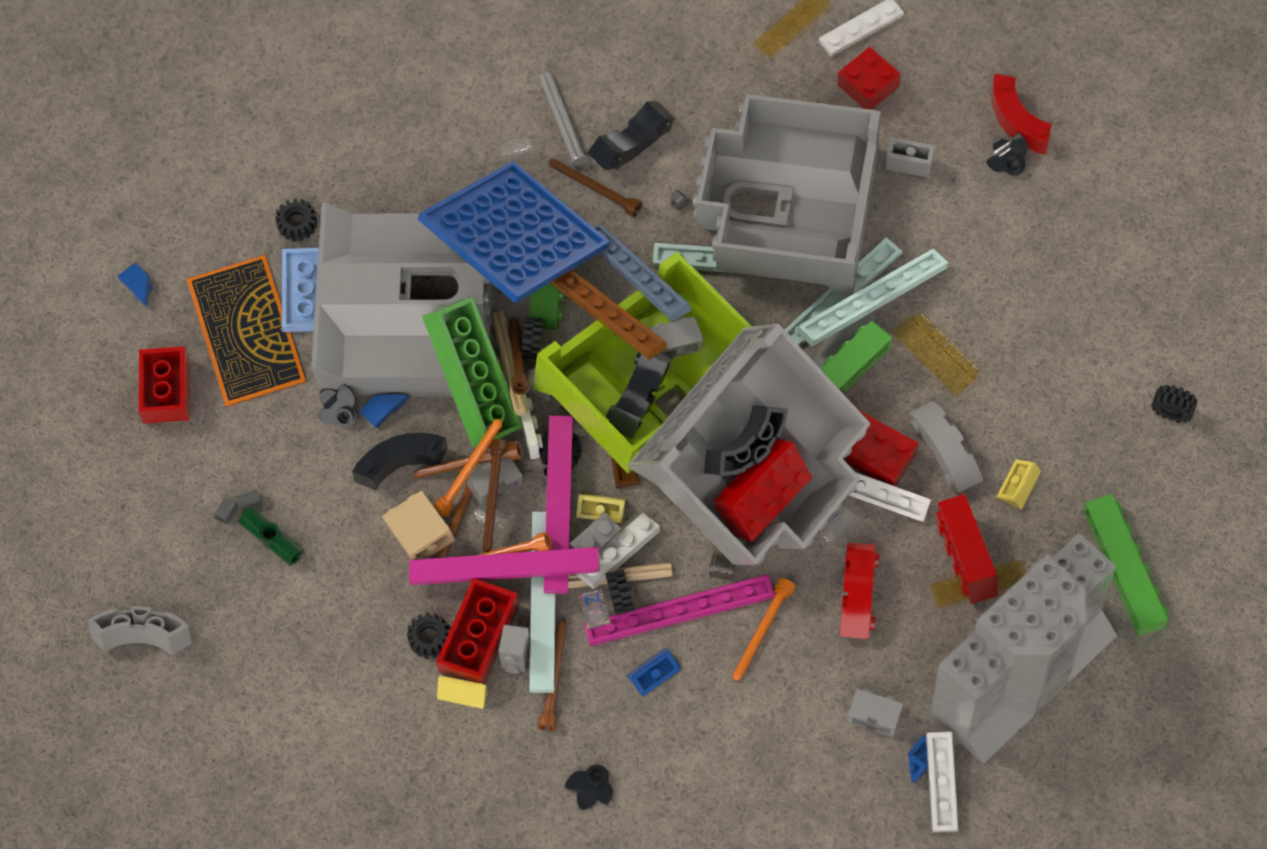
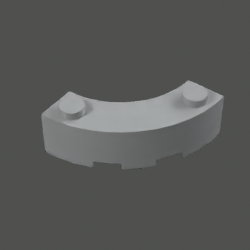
[909,401,983,493]
[87,606,192,656]

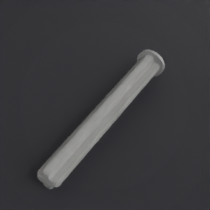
[539,72,588,167]

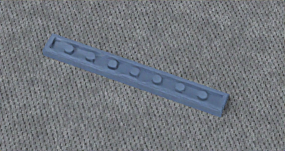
[593,223,691,322]

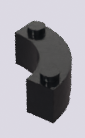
[587,101,676,170]
[606,352,673,439]
[704,405,788,476]
[352,433,448,490]

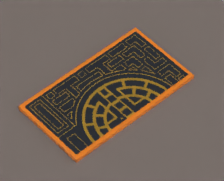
[186,255,306,407]

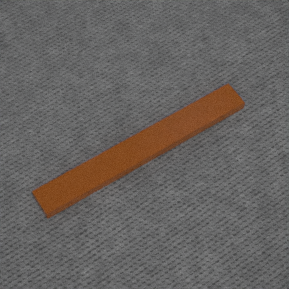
[550,270,667,360]

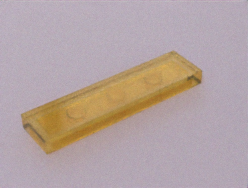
[754,0,831,58]
[929,560,1026,608]

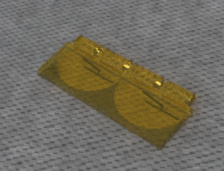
[893,313,980,396]

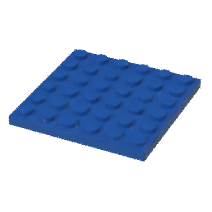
[418,161,610,303]

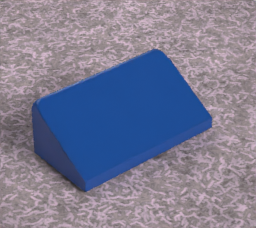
[626,648,681,697]

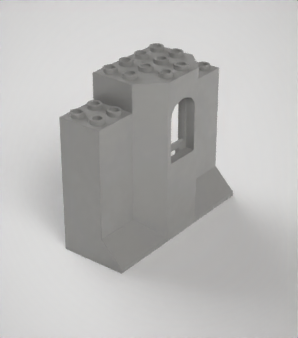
[693,94,881,298]
[311,203,494,397]
[627,323,870,565]
[930,533,1117,764]

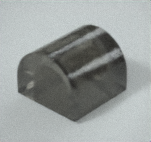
[709,552,736,581]

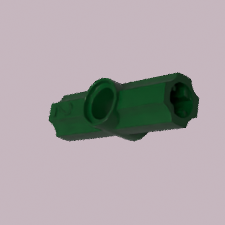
[238,507,304,566]

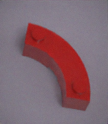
[991,73,1052,155]
[840,542,880,639]

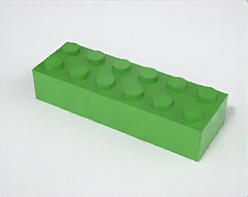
[422,296,523,447]

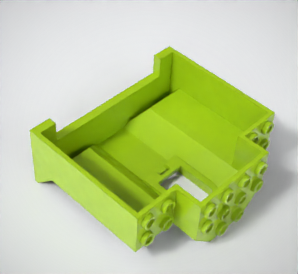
[533,252,752,473]

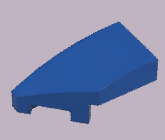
[117,263,152,306]
[359,394,409,427]
[908,735,928,783]

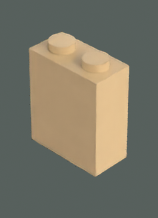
[382,490,455,560]

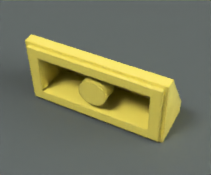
[996,459,1041,509]
[576,493,627,524]
[437,676,488,709]

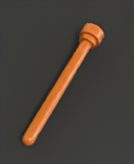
[433,419,502,517]
[474,532,552,556]
[733,577,796,681]

